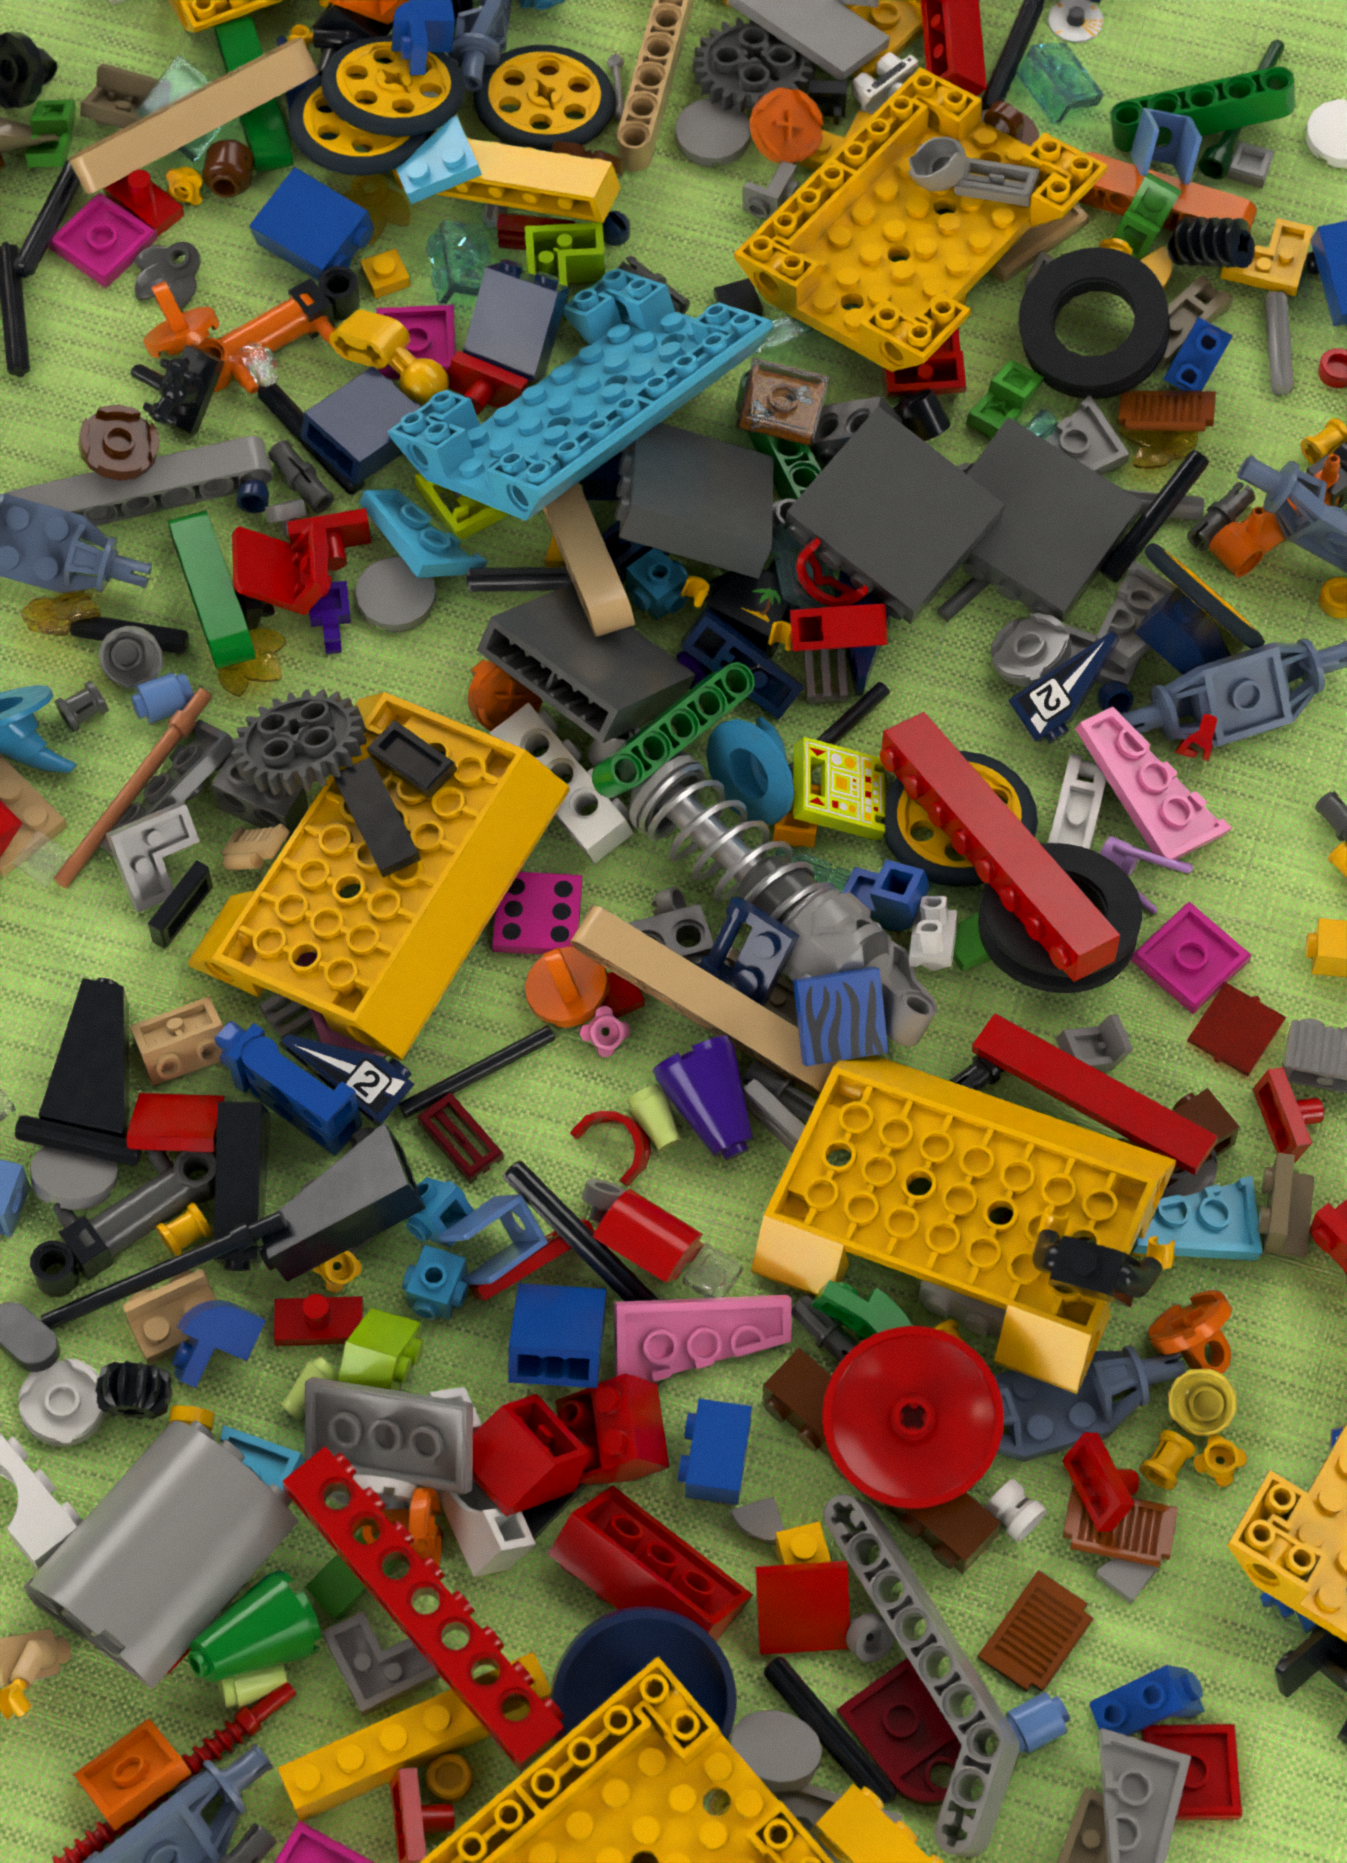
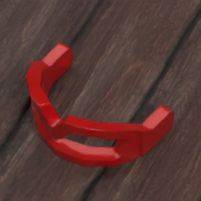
[796,537,869,607]
[1175,713,1218,762]
[570,1111,651,1187]

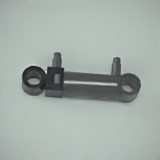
[30,1150,216,1297]

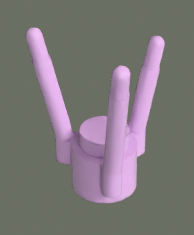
[1100,836,1193,914]

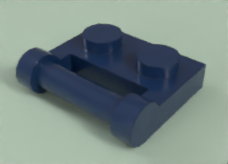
[698,897,800,1006]

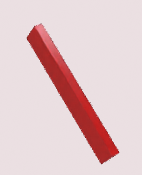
[972,1013,1218,1176]

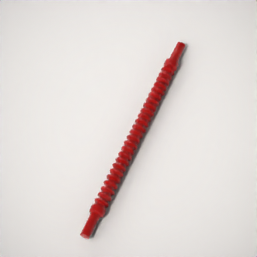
[52,1682,297,1863]

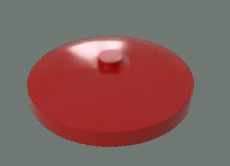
[822,1326,1004,1509]

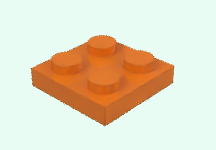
[73,1718,192,1831]

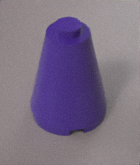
[652,1035,753,1161]

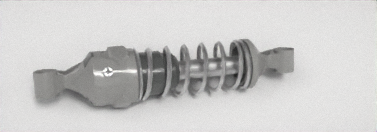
[587,727,937,1047]

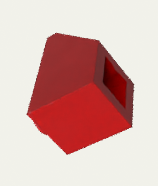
[790,604,888,651]

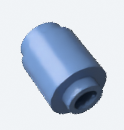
[131,672,194,724]
[1006,1692,1070,1754]

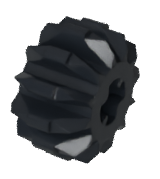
[95,1361,172,1420]

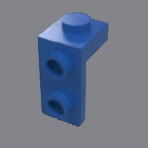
[1090,1665,1205,1736]

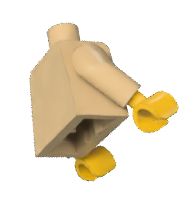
[0,1628,71,1720]

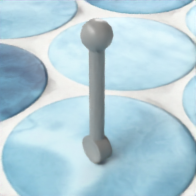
[608,54,624,121]

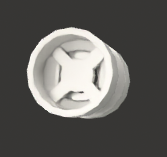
[985,1479,1047,1542]

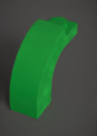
[811,1280,912,1340]

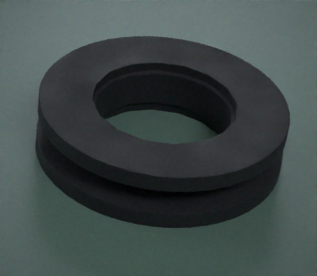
[1019,248,1170,399]
[978,843,1142,993]

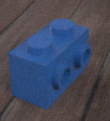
[678,1399,752,1505]

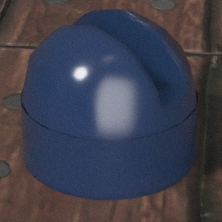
[602,211,630,245]
[236,478,269,513]
[1097,681,1133,713]

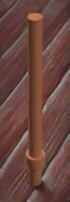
[53,688,212,889]

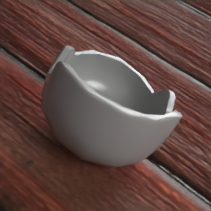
[908,136,967,192]
[99,626,163,688]

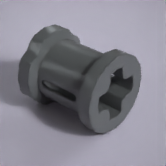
[54,680,109,732]

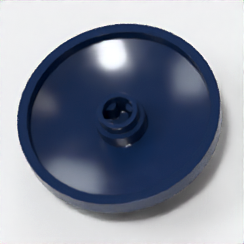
[550,1606,737,1741]

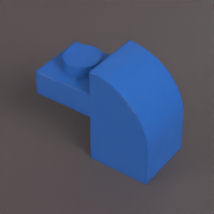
[391,0,455,75]
[842,859,929,931]
[172,1300,266,1388]

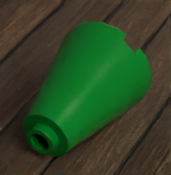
[187,1570,321,1683]

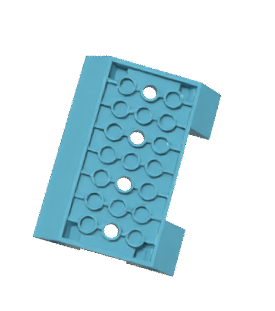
[388,268,773,521]

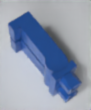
[215,1020,362,1156]

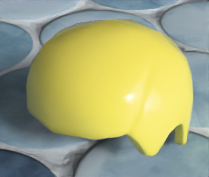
[1168,1369,1238,1436]

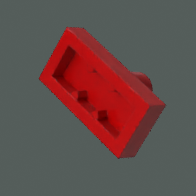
[103,169,184,237]
[448,350,528,416]
[287,508,371,571]
[1252,1067,1324,1163]
[274,1294,364,1346]
[1062,1432,1140,1532]
[390,1768,455,1863]

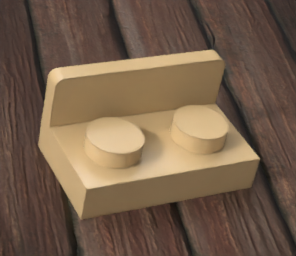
[129,996,224,1086]
[122,1269,216,1365]

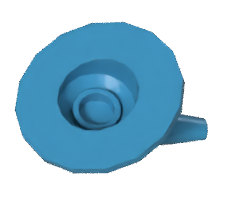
[0,685,77,773]
[706,716,794,825]

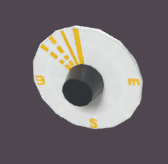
[1048,0,1104,43]

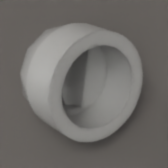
[651,886,686,916]

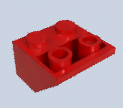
[555,1373,670,1485]
[472,1393,590,1517]

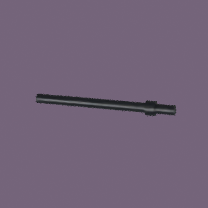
[41,1211,287,1330]

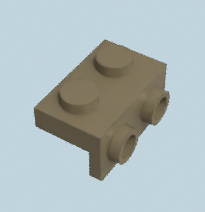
[80,63,170,128]
[1258,1153,1314,1258]

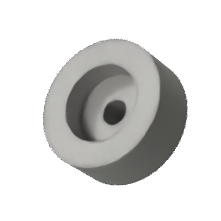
[265,498,307,536]
[581,1179,626,1222]
[846,1613,895,1662]

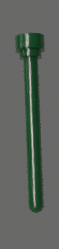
[1198,40,1284,180]

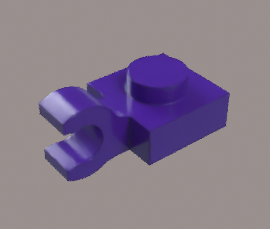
[309,581,351,654]

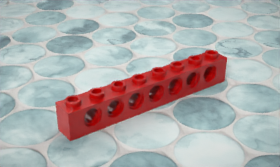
[282,1446,565,1772]

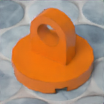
[749,87,824,164]
[143,281,219,358]
[468,659,543,732]
[525,946,610,1028]
[1148,1290,1232,1374]
[362,1487,443,1568]

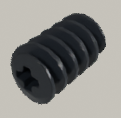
[1168,216,1255,268]

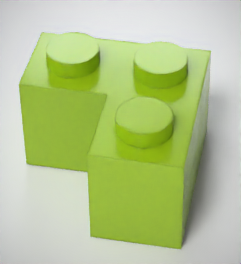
[525,222,605,316]
[338,1307,424,1391]

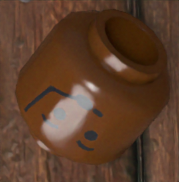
[202,139,255,198]

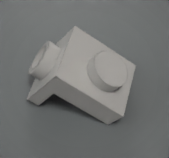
[742,161,800,219]
[1056,1014,1132,1072]

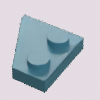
[396,116,482,204]

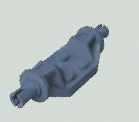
[448,0,512,92]
[1237,455,1347,572]
[0,494,152,593]
[1120,638,1347,747]
[995,1345,1186,1462]
[83,1744,274,1863]

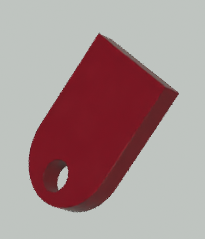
[836,1657,962,1806]

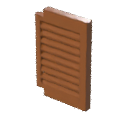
[1118,390,1216,431]
[1062,1485,1178,1568]
[977,1570,1094,1692]

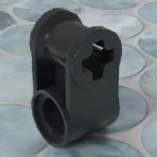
[893,388,951,441]

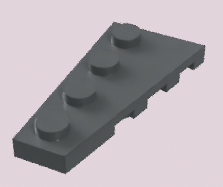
[99,719,235,859]

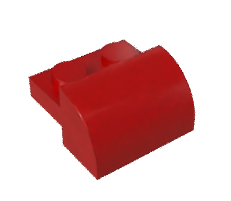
[881,328,967,398]
[592,1189,706,1282]

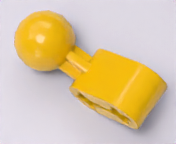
[329,309,449,407]

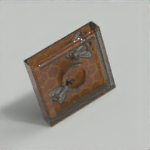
[735,358,830,446]

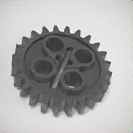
[693,18,815,115]
[231,689,367,795]

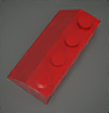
[548,1486,753,1641]

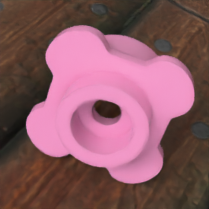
[579,1006,630,1057]

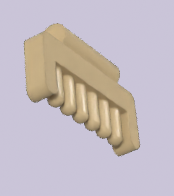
[221,823,290,870]

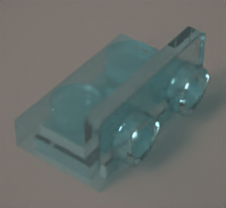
[1016,42,1104,124]
[426,219,491,304]

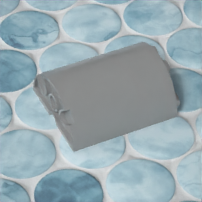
[24,1420,299,1690]

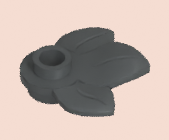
[134,242,201,310]

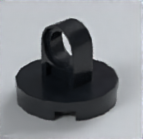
[0,31,58,108]

